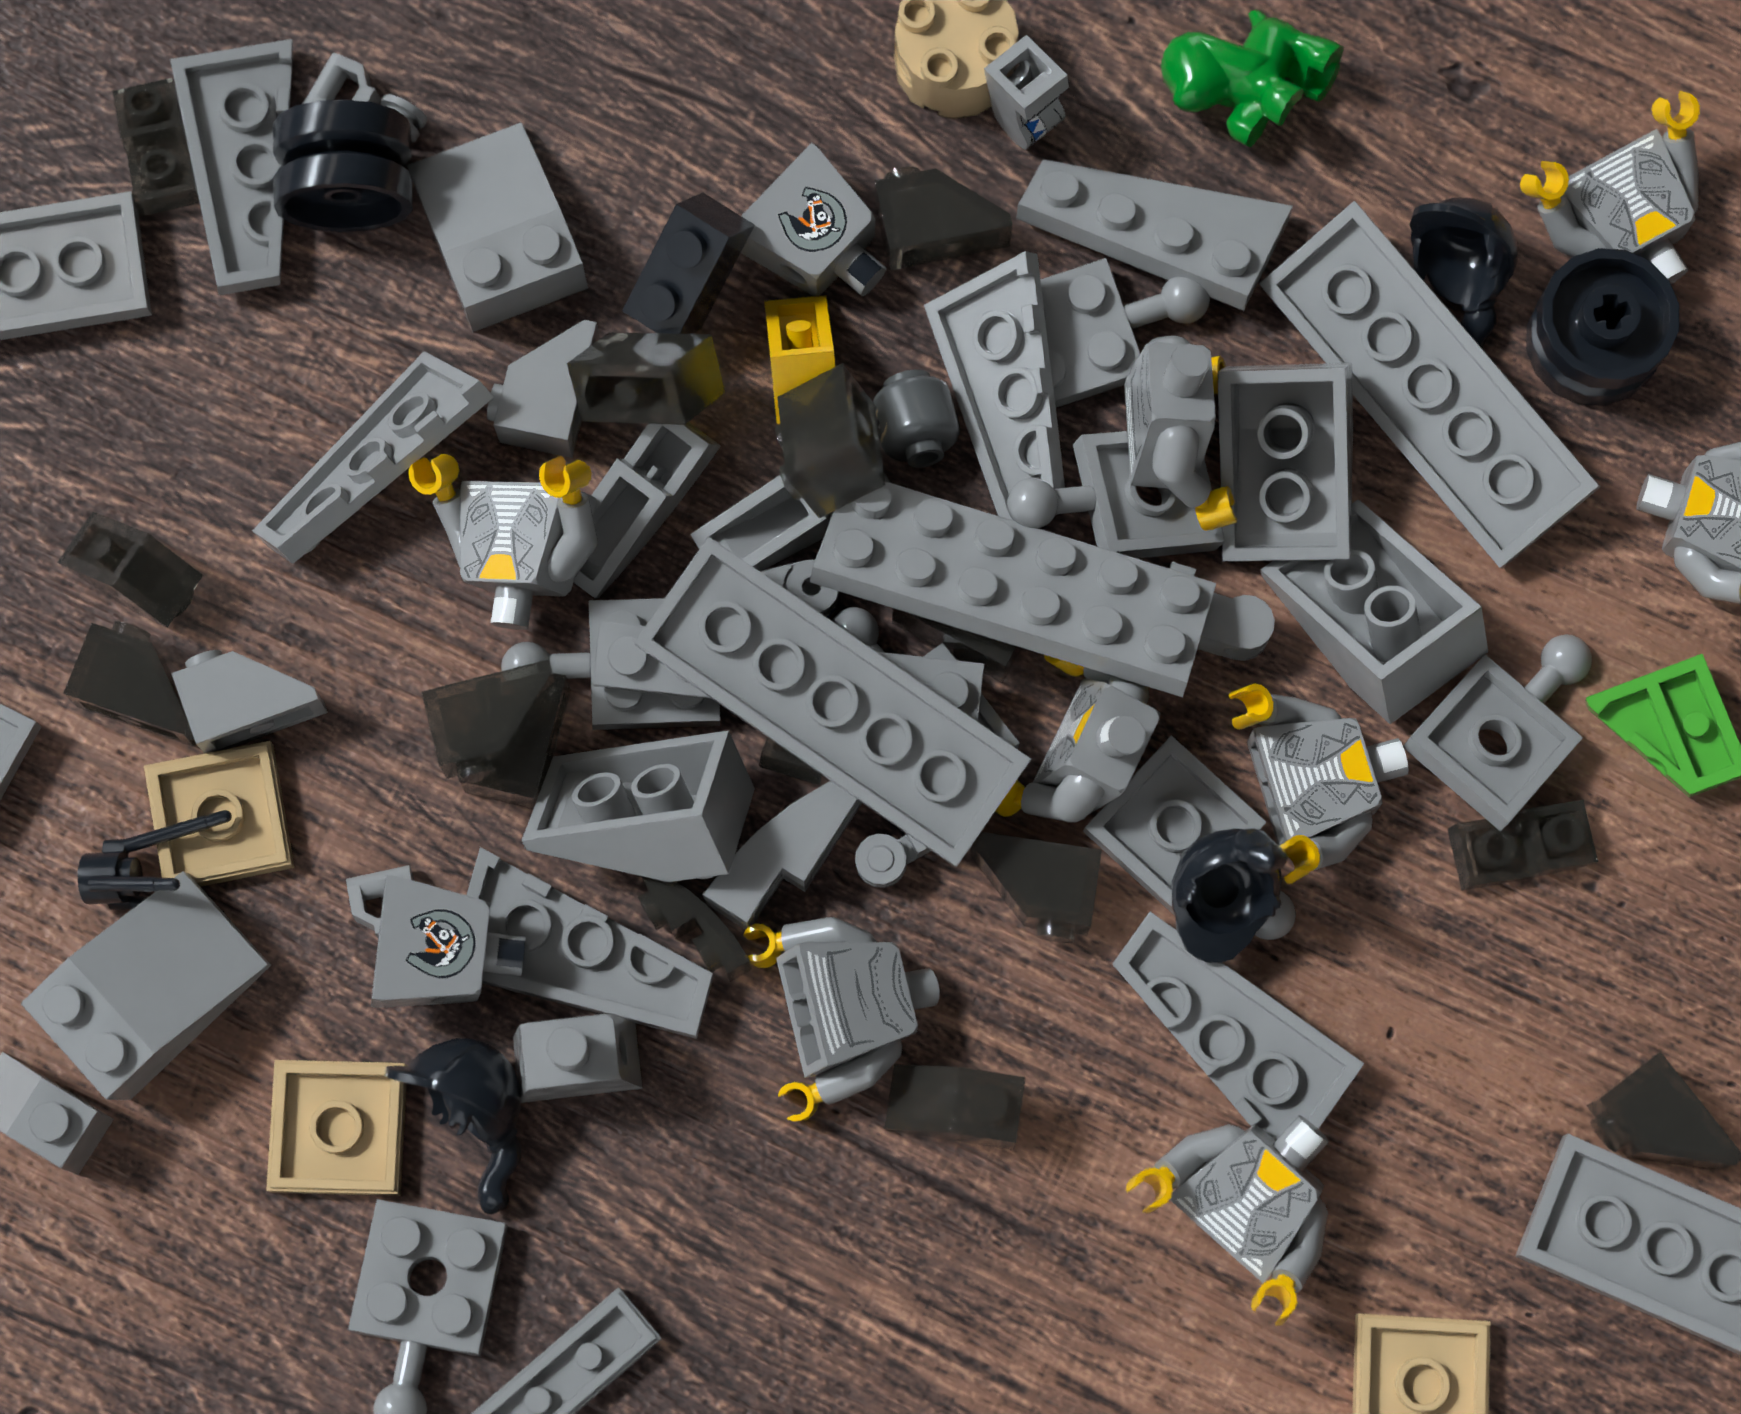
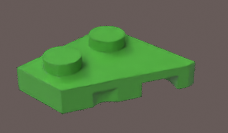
[1585,654,1741,798]

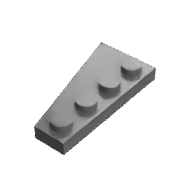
[170,39,293,296]
[1016,160,1293,311]
[924,251,1065,521]
[252,351,494,564]
[467,847,714,1039]
[1113,912,1364,1141]

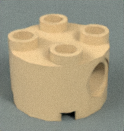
[894,0,1019,119]

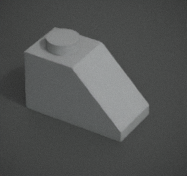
[487,320,601,458]
[171,650,328,753]
[0,1052,114,1175]

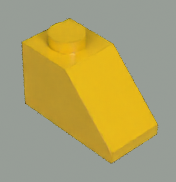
[764,295,840,427]

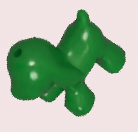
[1161,10,1344,148]

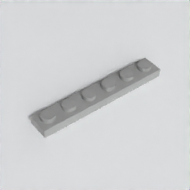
[592,621,984,722]

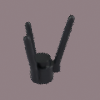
[77,810,232,915]

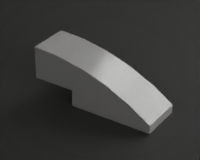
[574,407,721,599]
[690,434,891,572]
[703,781,862,930]

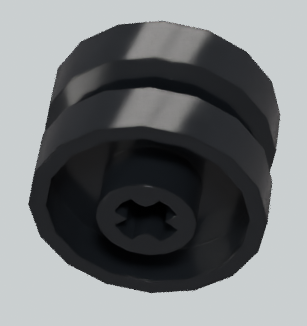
[273,100,413,232]
[1526,248,1679,406]

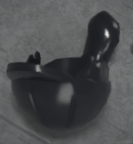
[1409,197,1518,350]
[1171,828,1288,963]
[384,1038,522,1215]

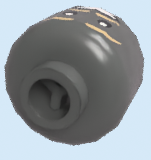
[872,369,960,468]

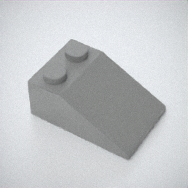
[407,122,588,332]
[1218,363,1353,561]
[1261,499,1488,724]
[522,730,755,882]
[20,871,271,1100]

